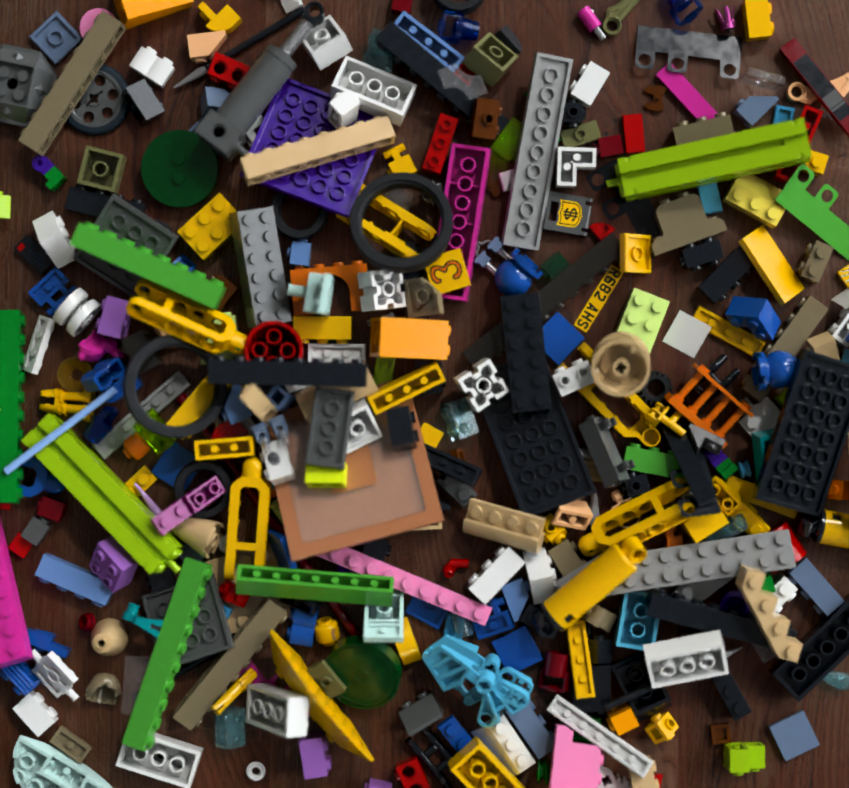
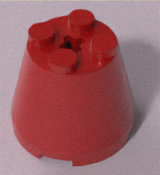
[244,321,303,362]

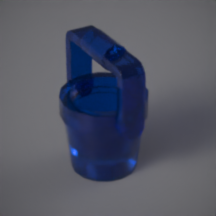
[667,0,703,26]
[437,11,479,44]
[82,406,119,445]

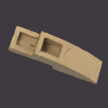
[239,383,279,424]

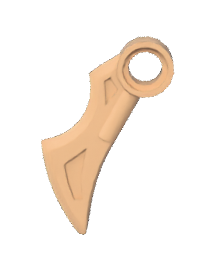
[786,72,849,105]

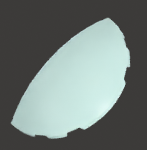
[12,735,113,788]

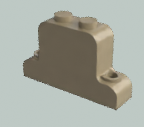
[651,192,727,257]

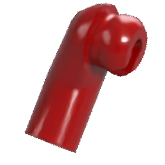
[443,558,469,578]

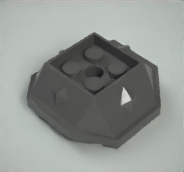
[0,44,58,128]

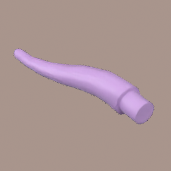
[134,482,162,515]

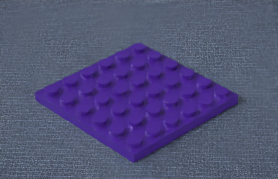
[240,78,378,219]

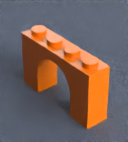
[290,260,368,316]

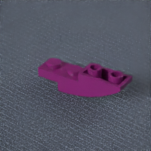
[150,475,226,536]

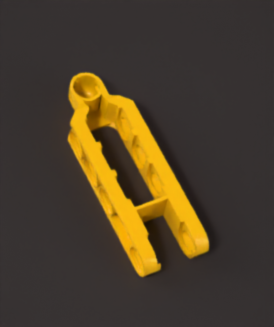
[336,184,437,258]
[126,278,248,355]
[556,342,661,447]
[224,456,271,580]
[578,477,695,557]

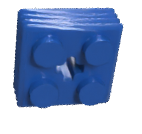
[0,661,41,695]

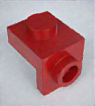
[219,579,250,608]

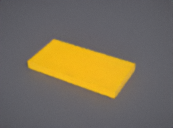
[738,225,805,306]

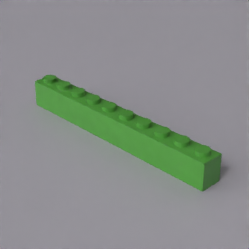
[122,557,213,751]

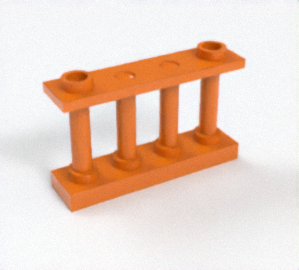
[664,362,754,449]

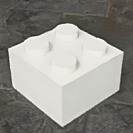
[302,15,353,71]

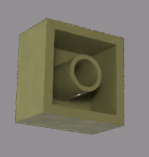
[462,32,519,87]
[77,145,127,194]

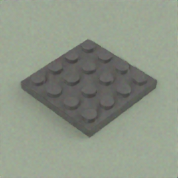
[73,194,179,298]
[141,573,235,665]

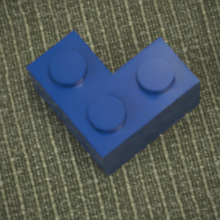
[725,296,781,340]

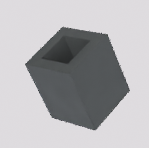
[20,515,53,546]

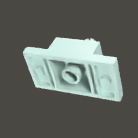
[287,272,335,316]
[364,588,404,643]

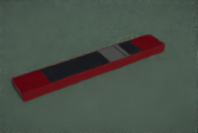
[778,37,849,138]

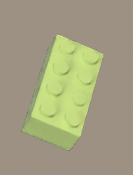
[615,288,670,365]

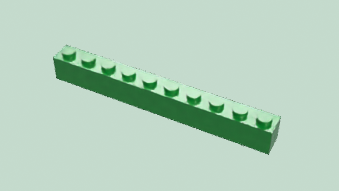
[0,310,26,504]

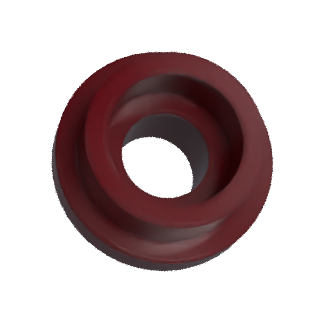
[79,612,96,632]

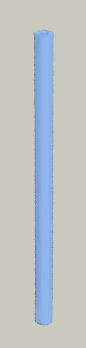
[3,386,118,475]

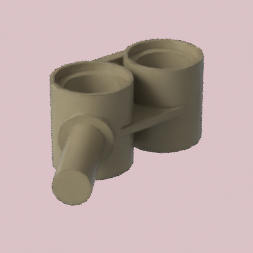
[584,604,618,633]

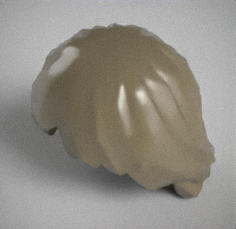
[84,672,122,705]

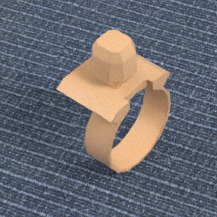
[610,489,641,528]

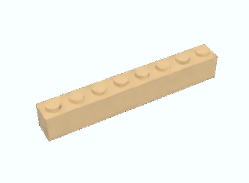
[240,115,396,187]

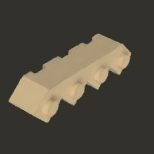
[735,564,803,663]

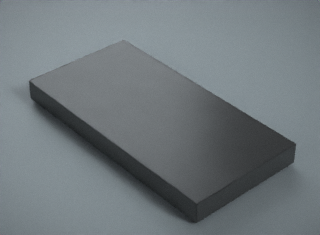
[305,386,355,469]

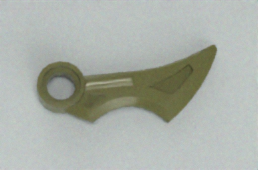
[602,0,641,37]

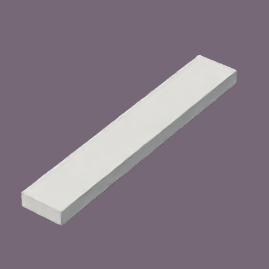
[546,694,654,778]

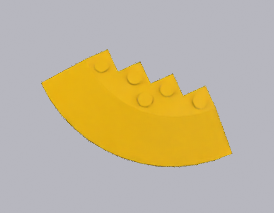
[270,629,374,762]

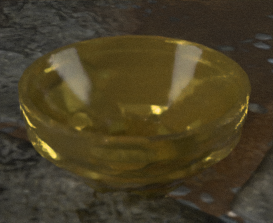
[57,357,92,392]

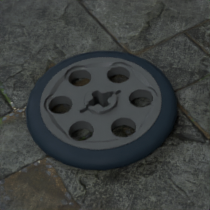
[66,64,129,136]

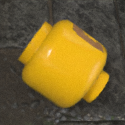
[314,616,340,647]

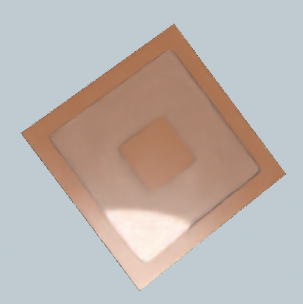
[267,380,444,562]

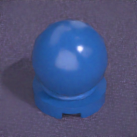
[494,248,543,296]
[751,350,797,391]

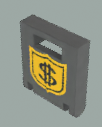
[543,191,593,237]

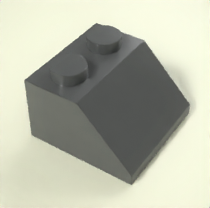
[398,690,444,736]

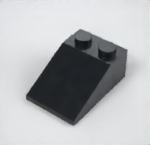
[611,651,672,722]

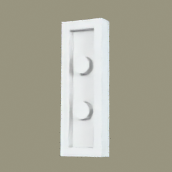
[22,315,55,375]
[308,344,366,363]

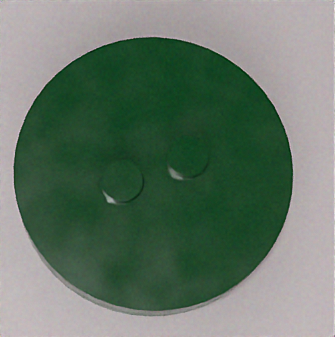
[141,130,220,208]
[326,635,402,709]

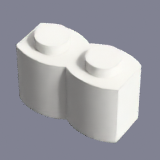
[129,46,175,89]

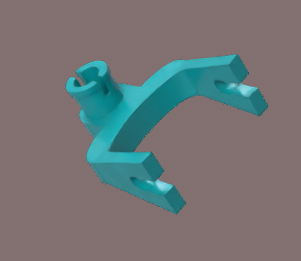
[122,602,163,638]

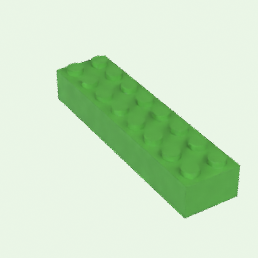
[70,221,227,309]

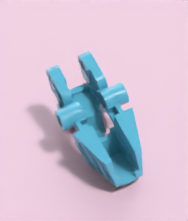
[422,634,534,728]

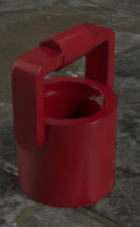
[538,650,570,694]

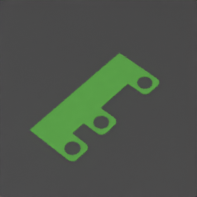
[775,164,849,260]

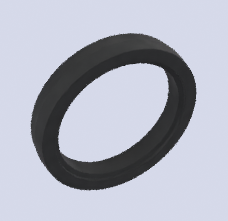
[350,172,453,273]
[123,335,227,438]

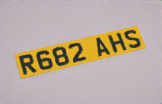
[574,264,624,333]

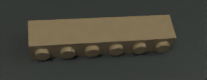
[740,295,829,402]

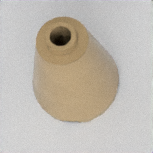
[170,516,224,559]
[90,618,129,657]

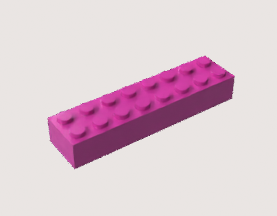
[437,143,492,303]
[0,516,34,669]

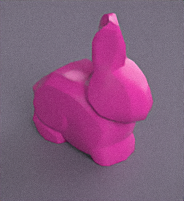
[77,330,124,362]

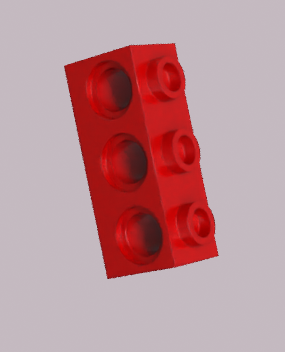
[207,52,251,90]
[422,113,459,177]
[394,755,431,788]

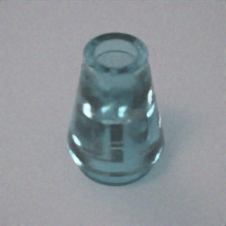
[822,671,849,691]

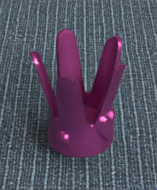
[714,5,736,35]

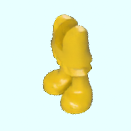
[39,388,96,422]

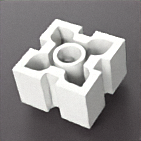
[357,270,406,312]
[453,357,510,412]

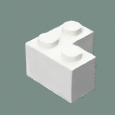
[555,147,597,189]
[32,210,78,269]
[522,547,558,605]

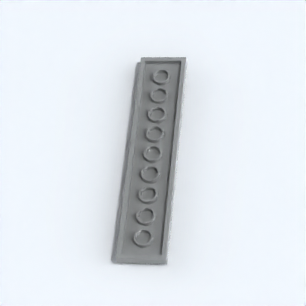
[501,52,573,251]
[606,529,796,597]

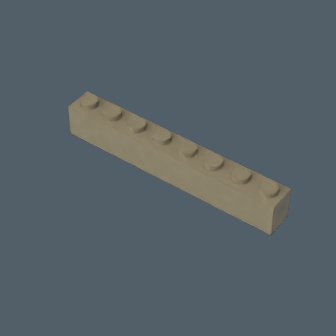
[18,11,127,156]
[172,597,287,731]

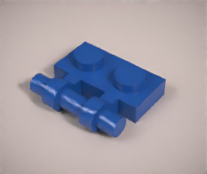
[28,266,78,316]
[472,597,515,640]

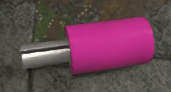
[577,6,606,41]

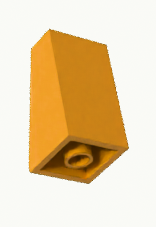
[113,0,194,30]
[370,317,451,360]

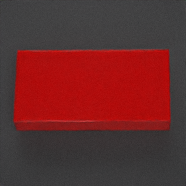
[622,113,645,154]

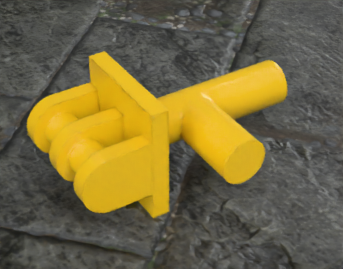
[645,402,686,437]

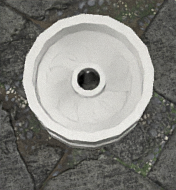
[53,288,101,337]

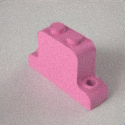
[548,724,604,788]

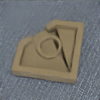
[404,277,444,318]

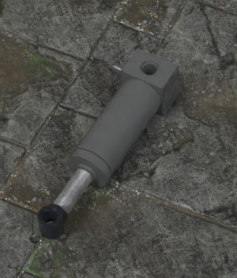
[194,1,325,162]

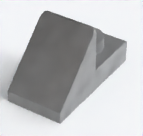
[686,423,726,456]

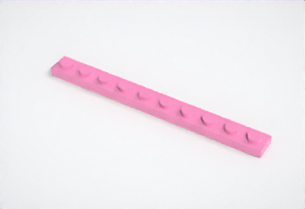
[317,547,492,626]

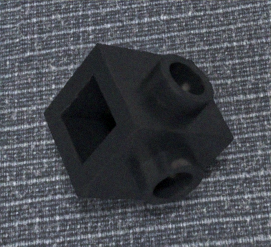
[562,99,586,128]
[620,471,651,499]

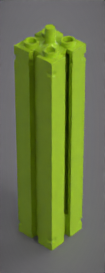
[606,117,812,202]
[21,413,185,575]

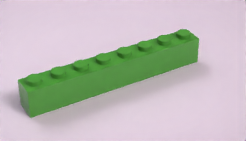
[236,564,394,607]

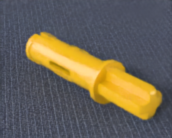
[210,668,257,716]

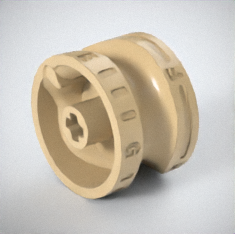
[591,331,651,397]

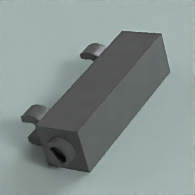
[578,415,635,488]

